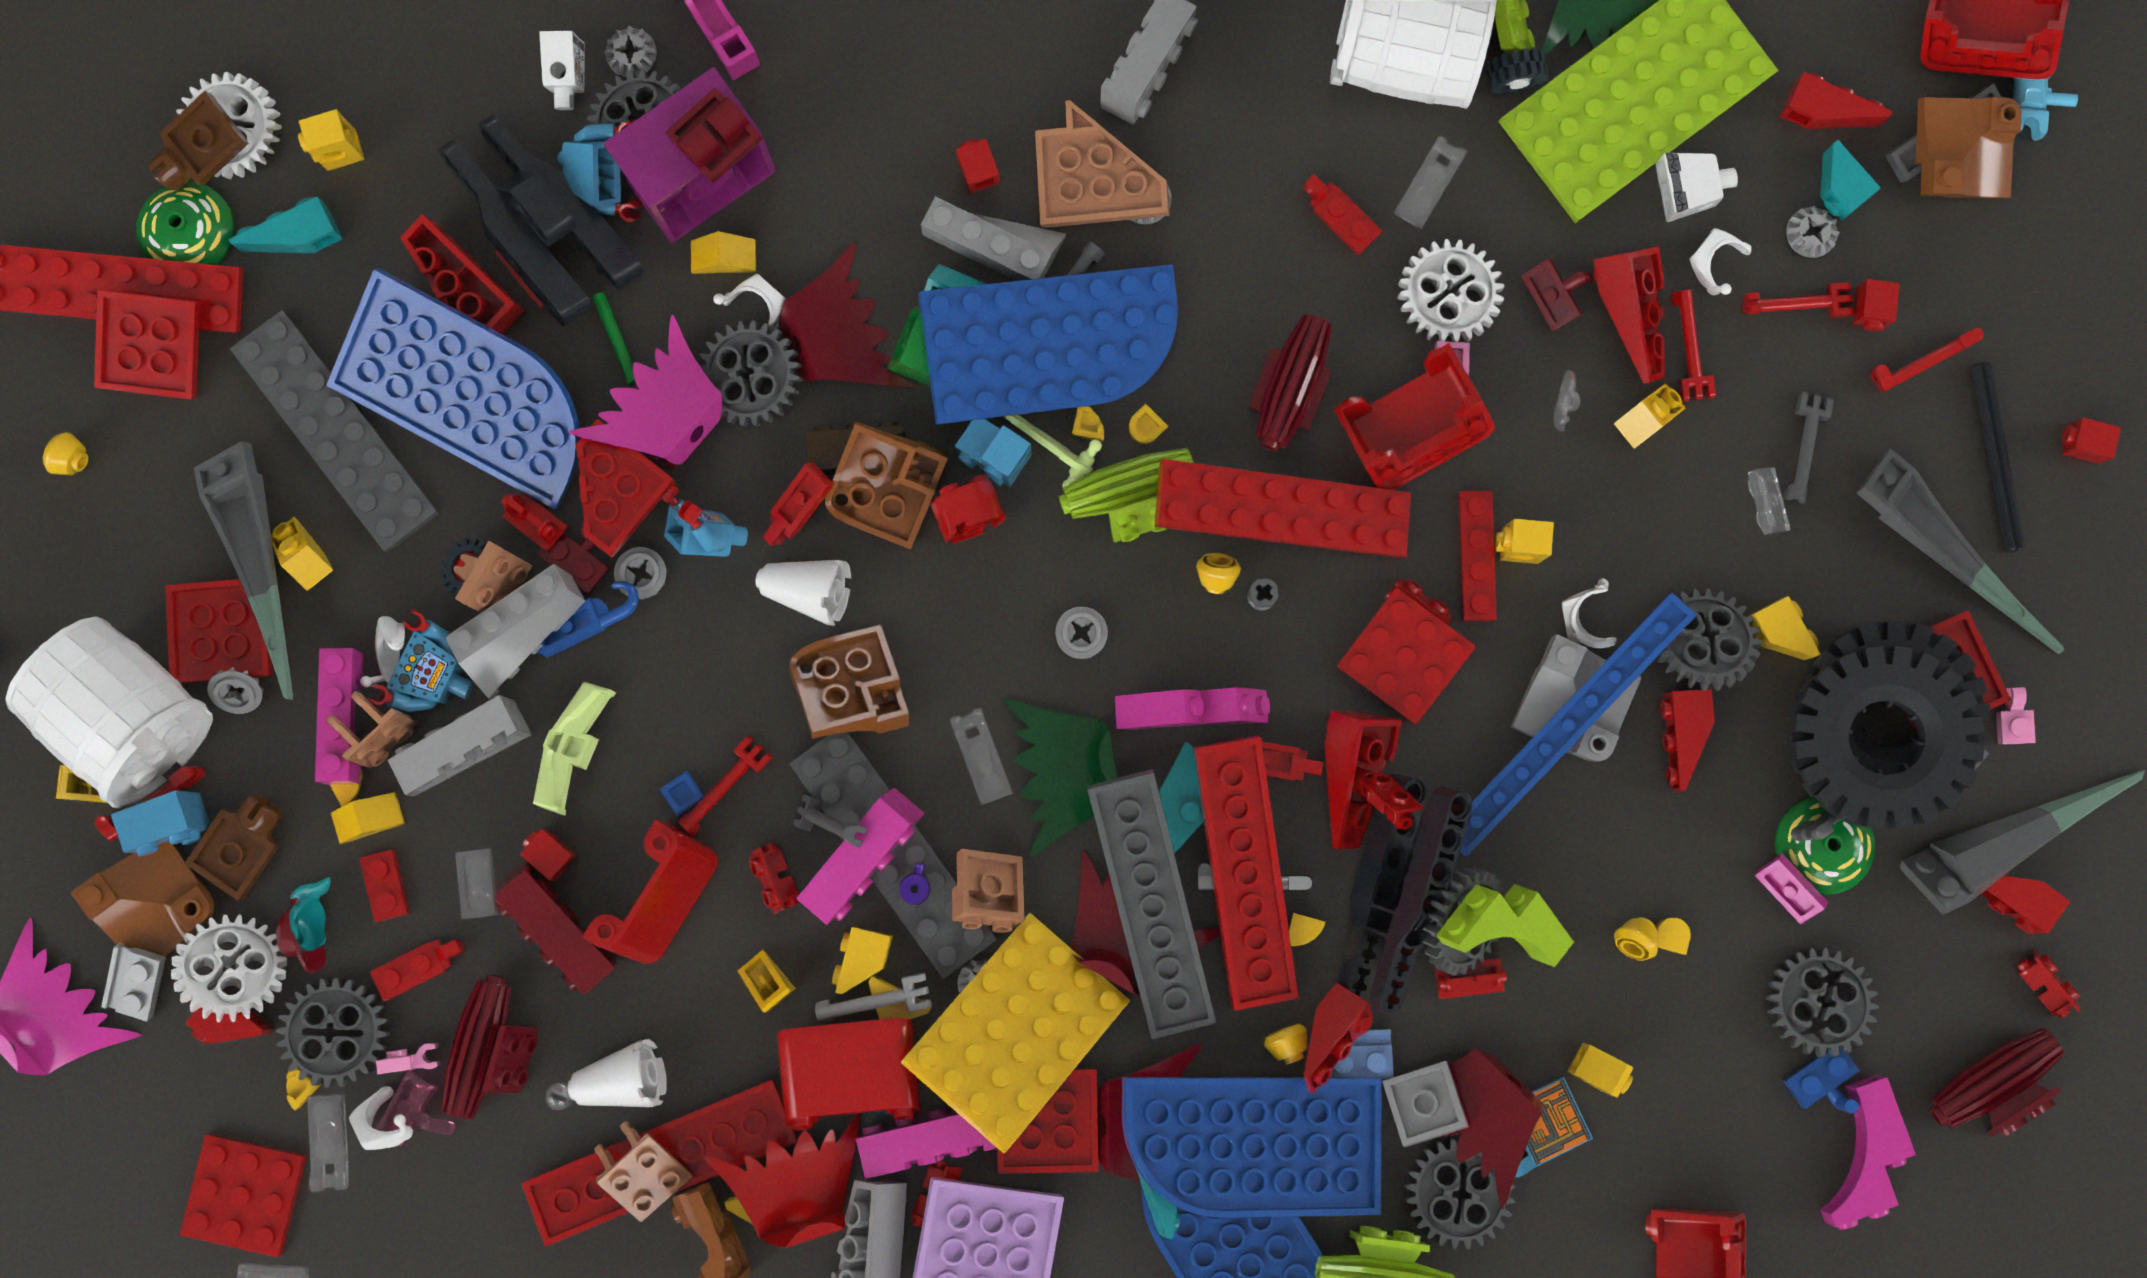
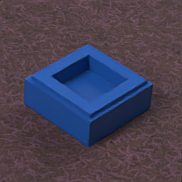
[659,771,705,817]

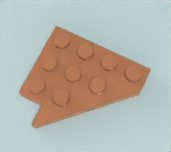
[1035,100,1170,228]

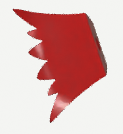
[705,1113,861,1248]

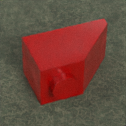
[185,990,274,1044]

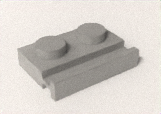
[101,942,166,1022]

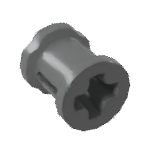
[1247,578,1279,611]

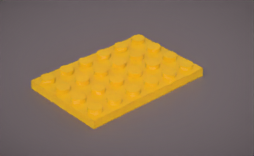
[901,913,1130,1154]

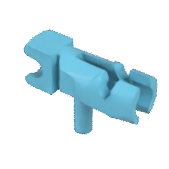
[2013,76,2078,141]

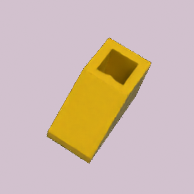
[1614,383,1686,449]
[271,517,333,591]
[1747,596,1820,660]
[832,926,893,994]
[1567,1043,1633,1098]

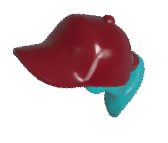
[276,877,331,973]

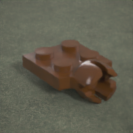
[148,91,249,191]
[184,794,282,901]

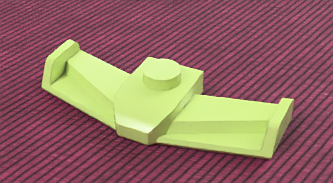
[533,682,616,816]

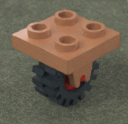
[440,538,532,613]

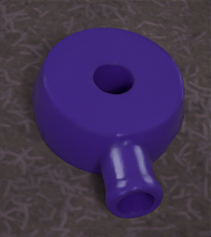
[899,863,931,905]

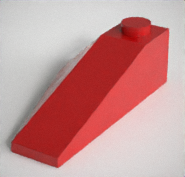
[1593,246,1665,383]
[1325,711,1402,850]

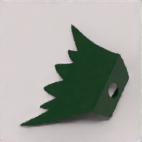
[1542,0,1659,55]
[1002,698,1117,859]

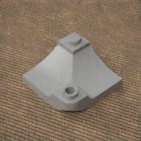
[1511,634,1642,762]

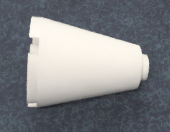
[756,560,851,626]
[568,1039,667,1107]

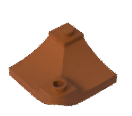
[1915,97,2021,199]
[825,421,948,550]
[789,625,909,739]
[71,841,214,956]
[671,1182,753,1278]

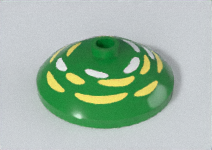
[136,181,235,265]
[1775,797,1875,895]

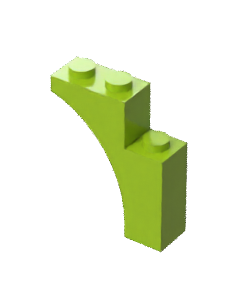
[1436,884,1574,967]

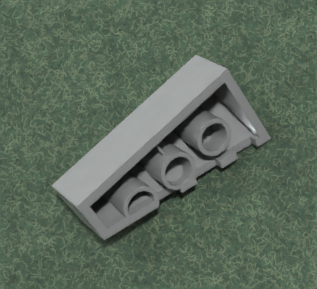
[921,196,1066,281]
[445,564,585,700]
[831,1178,907,1278]

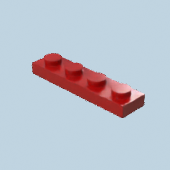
[1458,491,1497,622]

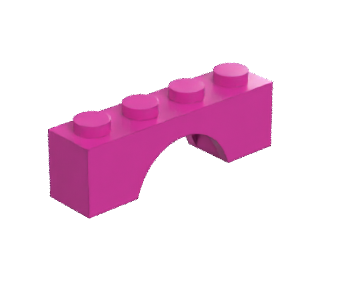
[683,0,760,81]
[315,648,364,785]

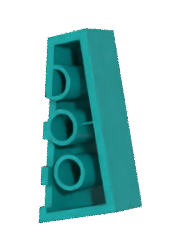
[1159,742,1204,854]

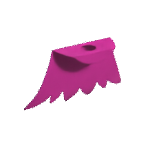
[568,315,722,465]
[0,917,142,1075]

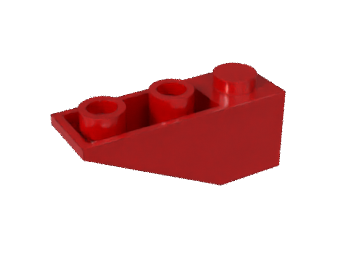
[1779,72,1893,129]
[1660,689,1715,792]
[1981,876,2070,935]
[1304,983,1373,1094]

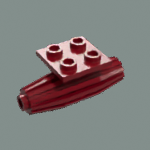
[1248,314,1333,452]
[441,974,539,1119]
[1929,1028,2064,1138]

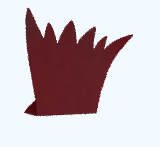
[778,242,915,388]
[1070,850,1220,994]
[1097,1043,1203,1184]
[1443,1048,1543,1210]

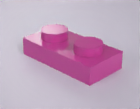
[1755,853,1828,924]

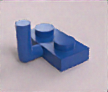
[1782,1048,1860,1113]

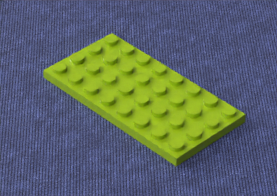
[1498,0,1779,223]

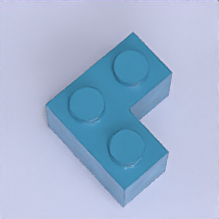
[955,419,1032,487]
[111,790,210,857]

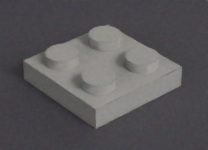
[1382,1061,1469,1147]

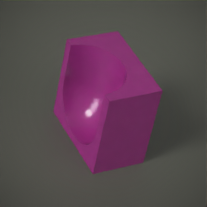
[603,67,776,244]

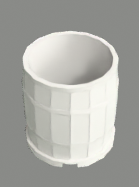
[1330,0,1497,109]
[5,616,213,809]

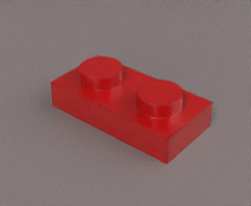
[359,849,411,923]

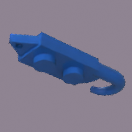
[536,581,639,658]

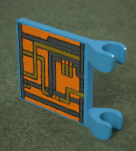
[1516,1077,1593,1177]

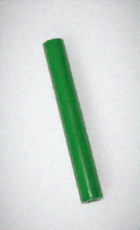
[592,292,636,386]

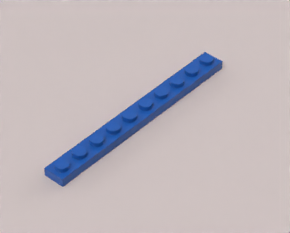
[1460,592,1697,857]

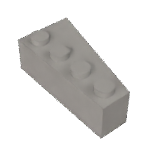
[1100,0,1198,126]
[388,695,532,796]

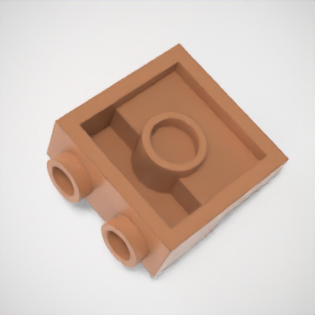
[952,849,1024,933]

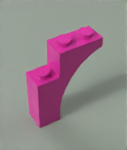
[1115,687,1270,730]
[1820,1075,1916,1230]

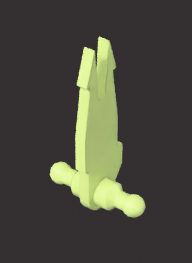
[1004,415,1102,487]

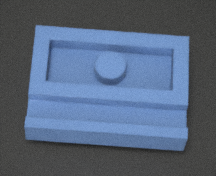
[1331,1028,1394,1079]

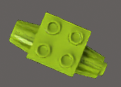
[1059,448,1193,543]
[1315,1225,1455,1278]

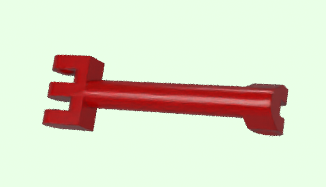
[1742,282,1855,318]
[1670,290,1716,402]
[1870,328,1984,393]
[677,735,773,837]
[94,766,206,842]

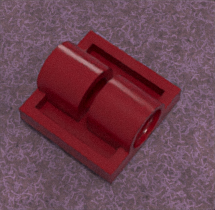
[665,88,763,185]

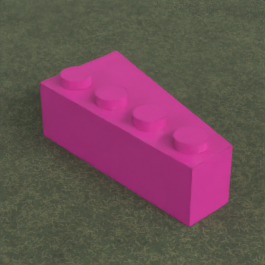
[796,788,925,925]
[856,1107,996,1179]

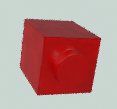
[956,139,1000,194]
[1853,279,1900,332]
[2061,417,2121,464]
[520,829,578,881]

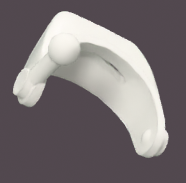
[1689,228,1752,295]
[713,274,786,333]
[1562,578,1617,648]
[360,616,405,687]
[349,1086,413,1150]

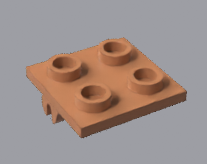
[326,691,419,768]
[594,1121,692,1222]

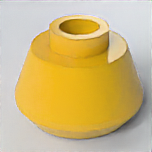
[43,432,88,475]
[1196,553,1241,594]
[1614,917,1659,961]
[1264,1023,1308,1065]

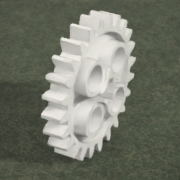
[176,72,282,179]
[1398,239,1504,343]
[171,914,287,1022]

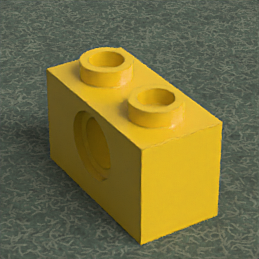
[298,109,365,171]
[1495,519,1554,564]

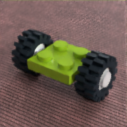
[1486,0,1549,95]

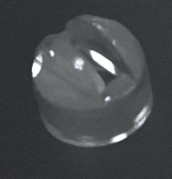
[545,1082,573,1110]

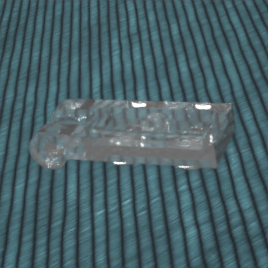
[1394,135,1467,229]
[950,708,1013,805]
[307,1093,349,1192]

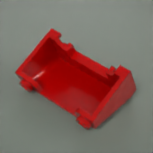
[1920,0,2070,80]
[1333,343,1495,490]
[582,820,718,964]
[777,1018,922,1130]
[1645,1208,1746,1278]

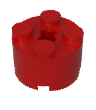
[930,474,1006,543]

